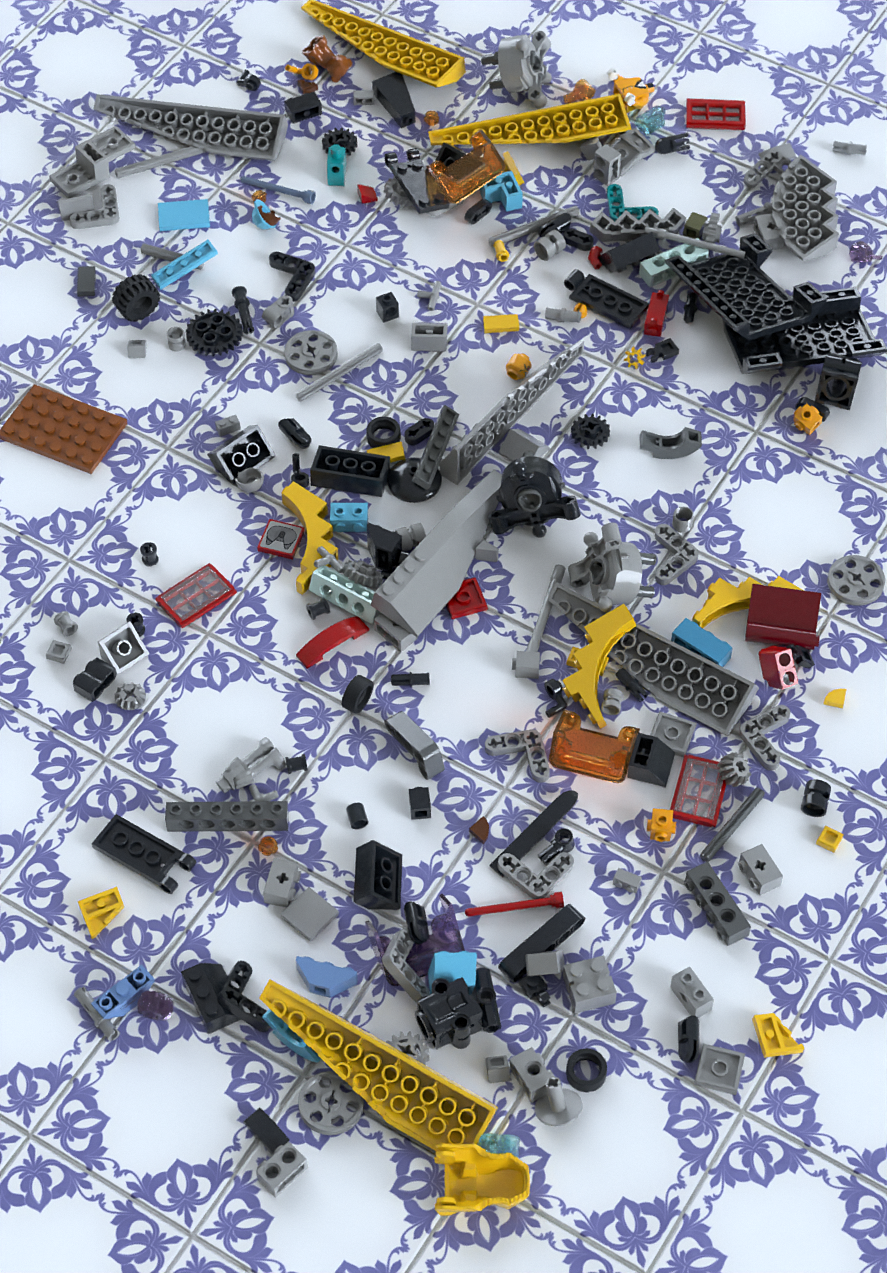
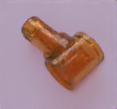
[563,79,596,104]

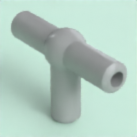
[417,281,441,311]
[314,546,344,573]
[249,784,279,801]

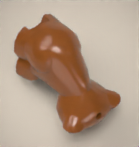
[302,35,352,83]

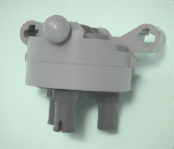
[481,31,552,109]
[568,523,657,612]

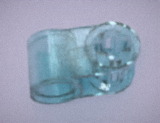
[635,106,666,135]
[478,1133,520,1158]

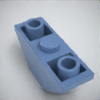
[296,956,358,998]
[91,965,155,1020]

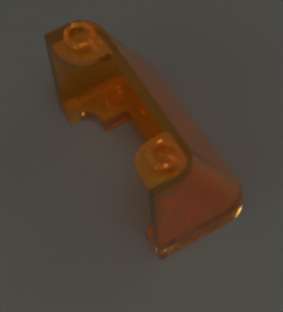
[426,129,505,203]
[549,710,640,783]

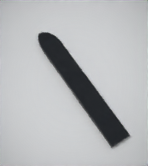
[489,790,578,877]

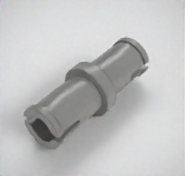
[832,141,867,155]
[545,307,581,323]

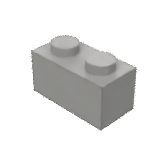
[353,90,374,105]
[215,414,241,437]
[613,868,642,893]

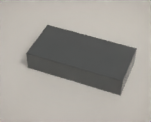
[77,266,96,297]

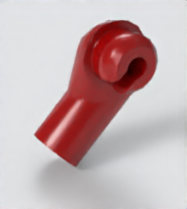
[588,246,603,270]

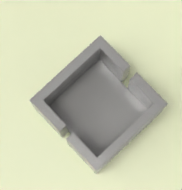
[563,955,617,1013]

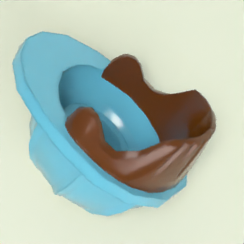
[252,199,281,229]

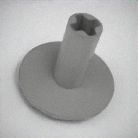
[535,1077,583,1126]

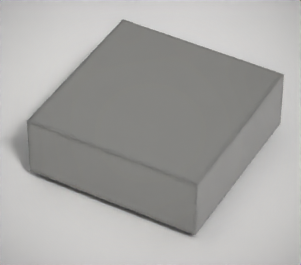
[46,640,72,663]

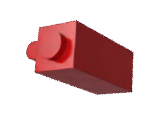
[644,290,669,337]

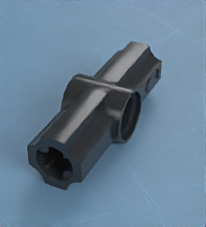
[475,967,501,1033]

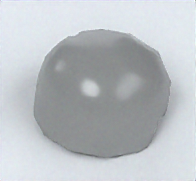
[235,467,264,493]

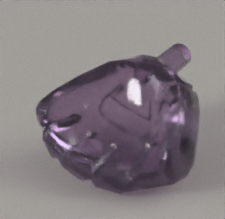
[849,241,883,262]

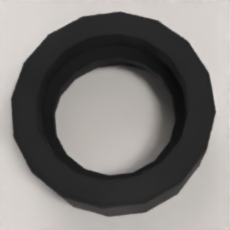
[366,416,401,448]
[341,675,374,714]
[566,1048,607,1093]

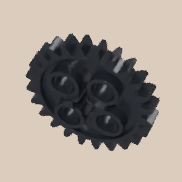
[186,309,243,357]

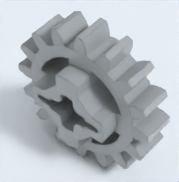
[383,176,413,208]
[702,213,722,244]
[342,560,383,588]
[386,1031,429,1066]

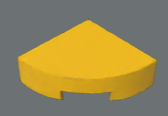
[823,689,847,709]

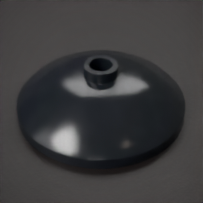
[387,457,442,503]

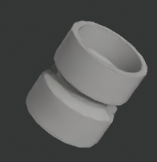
[534,230,566,261]
[395,523,426,552]

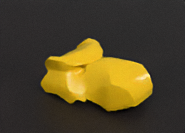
[434,1144,530,1216]

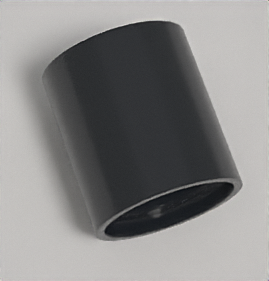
[346,803,369,829]

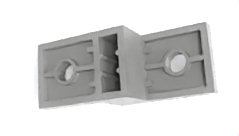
[49,126,136,199]

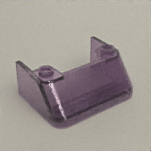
[365,894,465,986]

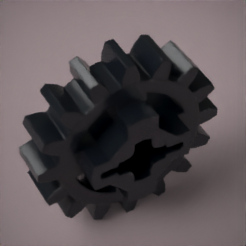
[322,127,358,156]
[571,414,610,449]

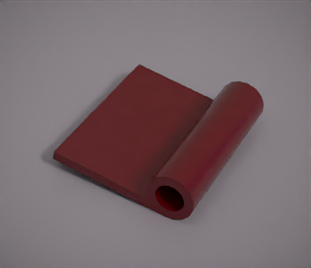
[745,584,821,650]

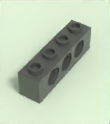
[684,861,751,946]

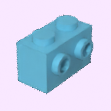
[330,503,368,532]

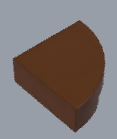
[297,79,318,94]
[469,816,489,844]

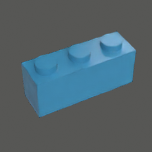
[671,618,733,667]

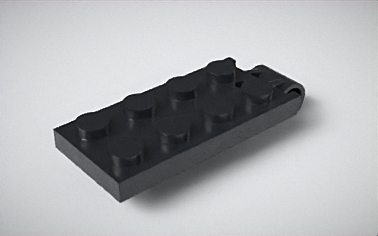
[564,269,649,329]

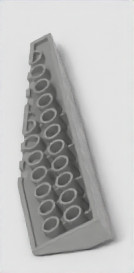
[93,94,288,161]
[439,340,584,485]
[371,470,502,637]
[547,583,759,736]

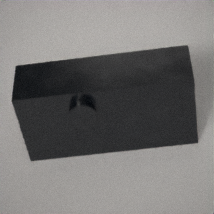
[310,445,390,497]

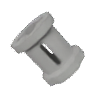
[54,611,78,636]

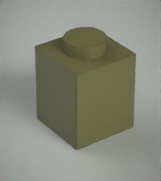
[683,212,708,240]

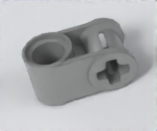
[262,295,294,328]

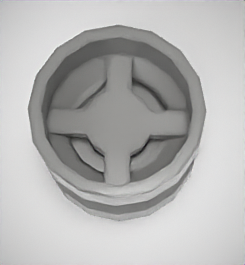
[167,327,186,351]
[601,688,623,715]

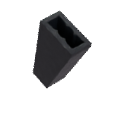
[372,72,415,128]

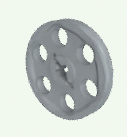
[284,330,338,375]
[827,555,885,606]
[298,1071,364,1135]

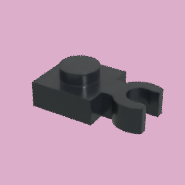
[646,338,679,363]
[786,644,815,669]

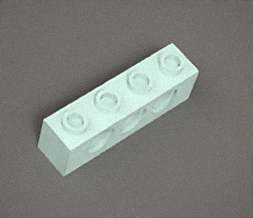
[639,238,709,287]
[309,565,381,624]

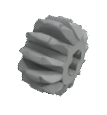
[717,752,751,787]

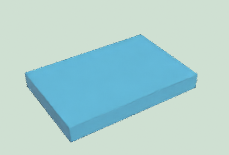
[158,199,210,231]

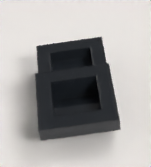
[243,1108,290,1155]

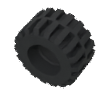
[112,274,160,322]

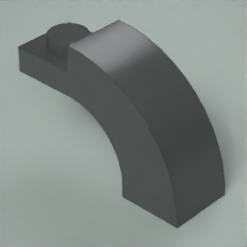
[639,427,702,459]

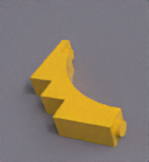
[281,481,339,595]

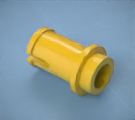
[493,240,509,262]

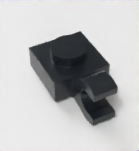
[518,975,551,1008]

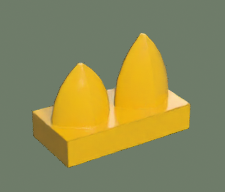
[493,151,525,186]

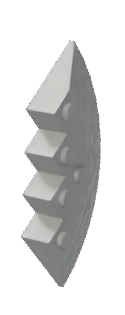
[772,155,839,261]

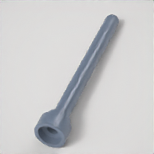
[240,176,316,204]

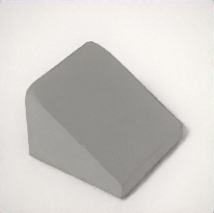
[127,340,147,358]
[475,540,499,562]
[485,1055,510,1083]

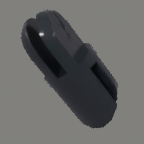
[655,132,690,154]
[538,213,571,238]
[278,418,312,449]
[404,901,429,945]
[678,1015,699,1063]

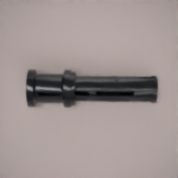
[231,286,254,334]

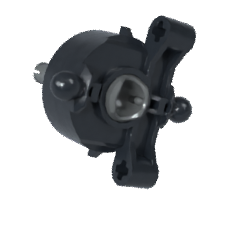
[488,451,581,538]

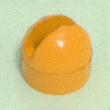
[573,303,587,318]

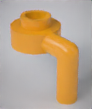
[285,63,318,81]

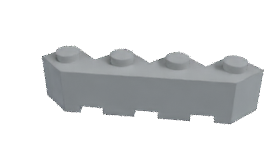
[589,207,686,242]

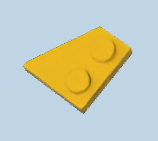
[78,887,124,939]
[752,1013,804,1058]

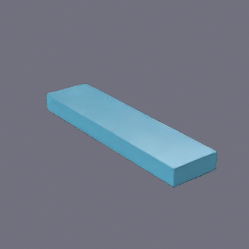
[151,239,218,290]

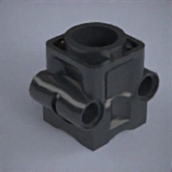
[814,353,862,410]
[415,977,482,1050]

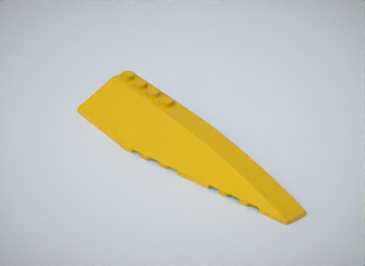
[301,0,466,88]
[428,94,631,145]
[259,979,498,1151]

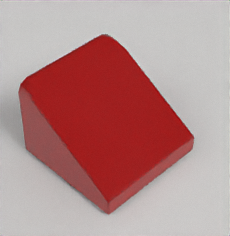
[357,184,378,204]

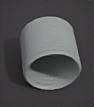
[672,506,694,533]

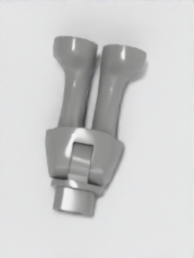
[216,737,286,794]

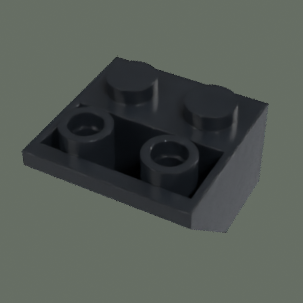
[367,522,402,573]
[627,733,675,787]

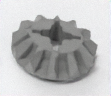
[115,682,146,710]

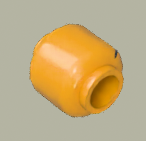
[506,353,532,380]

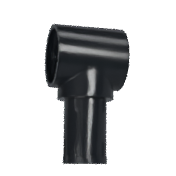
[537,828,575,865]

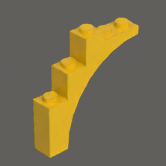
[692,576,802,628]
[562,604,636,729]

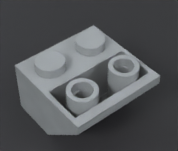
[411,322,448,351]

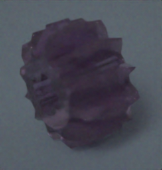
[137,990,174,1021]

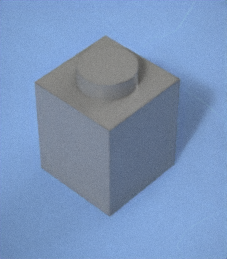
[512,651,540,679]

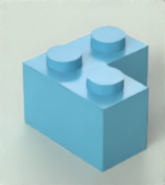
[480,171,523,212]

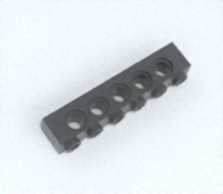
[165,801,289,832]

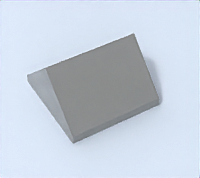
[57,194,94,221]
[499,429,550,462]
[98,621,149,674]

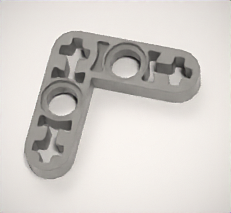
[744,149,792,188]
[70,184,119,229]
[655,524,699,585]
[739,705,790,771]
[485,729,550,783]
[497,852,574,899]
[382,928,430,1002]

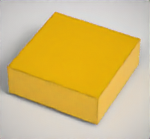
[816,825,844,853]

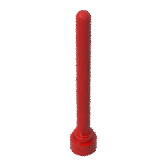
[465,891,564,917]

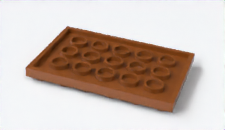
[0,384,128,474]

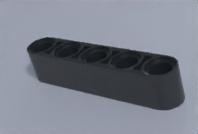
[498,904,586,983]

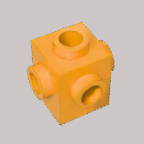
[793,403,822,436]
[647,808,676,842]

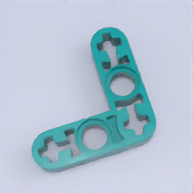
[607,184,659,222]

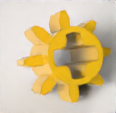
[624,346,646,369]

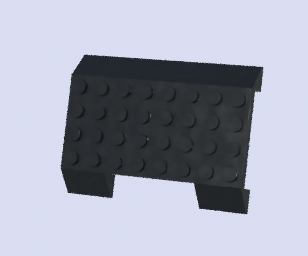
[665,233,827,340]
[722,287,887,374]

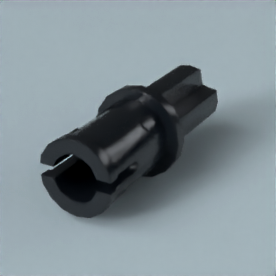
[683,292,698,324]
[615,668,648,702]
[391,672,430,687]

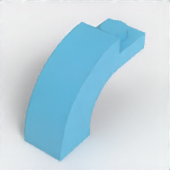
[262,1009,321,1063]

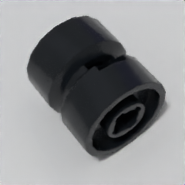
[801,779,832,817]

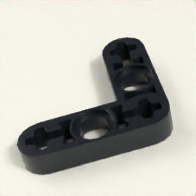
[269,252,315,302]
[217,961,271,1032]

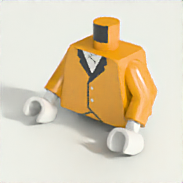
[607,67,654,113]

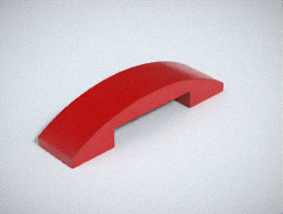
[296,616,369,669]

